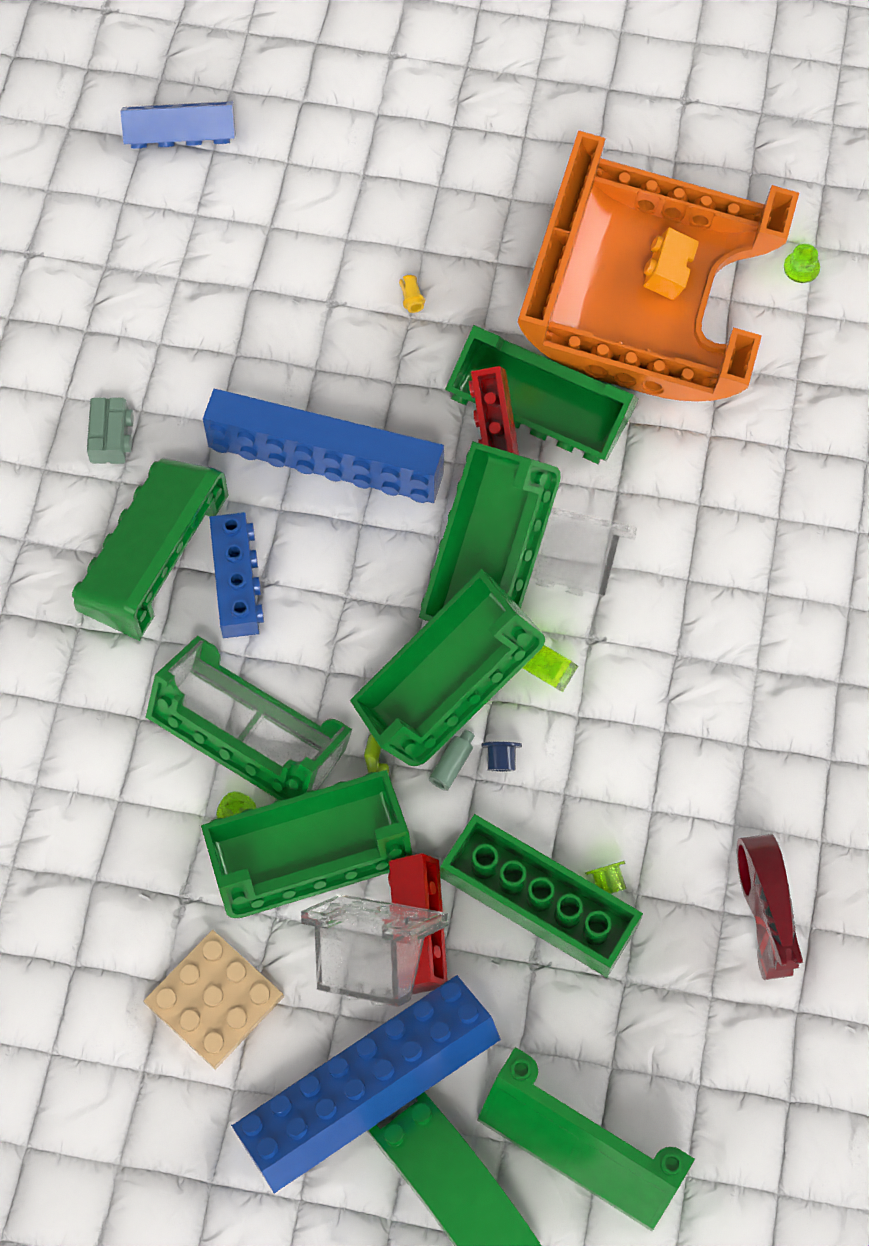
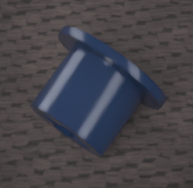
[481,742,522,772]

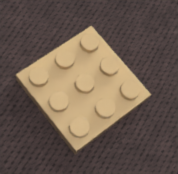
[143,930,284,1070]

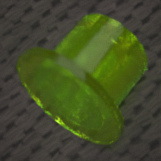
[783,244,820,283]
[216,791,257,818]
[585,860,627,894]

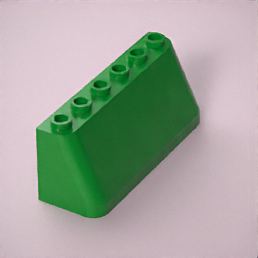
[445,325,639,465]
[418,441,561,622]
[72,458,229,641]
[350,569,545,766]
[201,769,412,918]

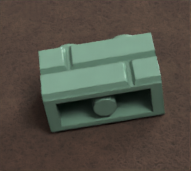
[87,398,134,464]

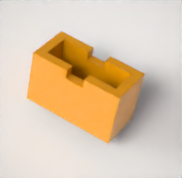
[643,227,699,300]

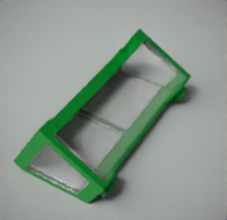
[145,636,352,800]

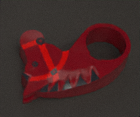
[736,834,803,980]

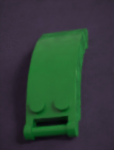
[367,1092,542,1246]

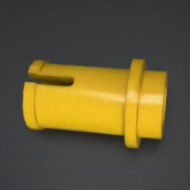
[399,275,425,313]

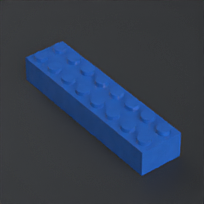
[203,388,444,503]
[231,975,501,1194]

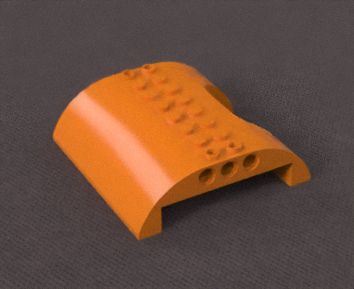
[517,130,799,402]

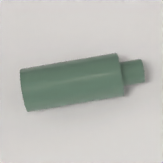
[429,730,475,791]

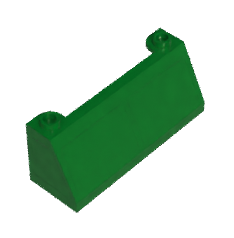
[477,1047,695,1231]

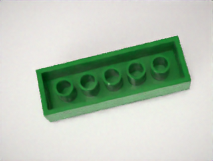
[440,814,643,978]

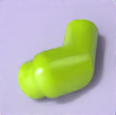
[364,734,389,775]

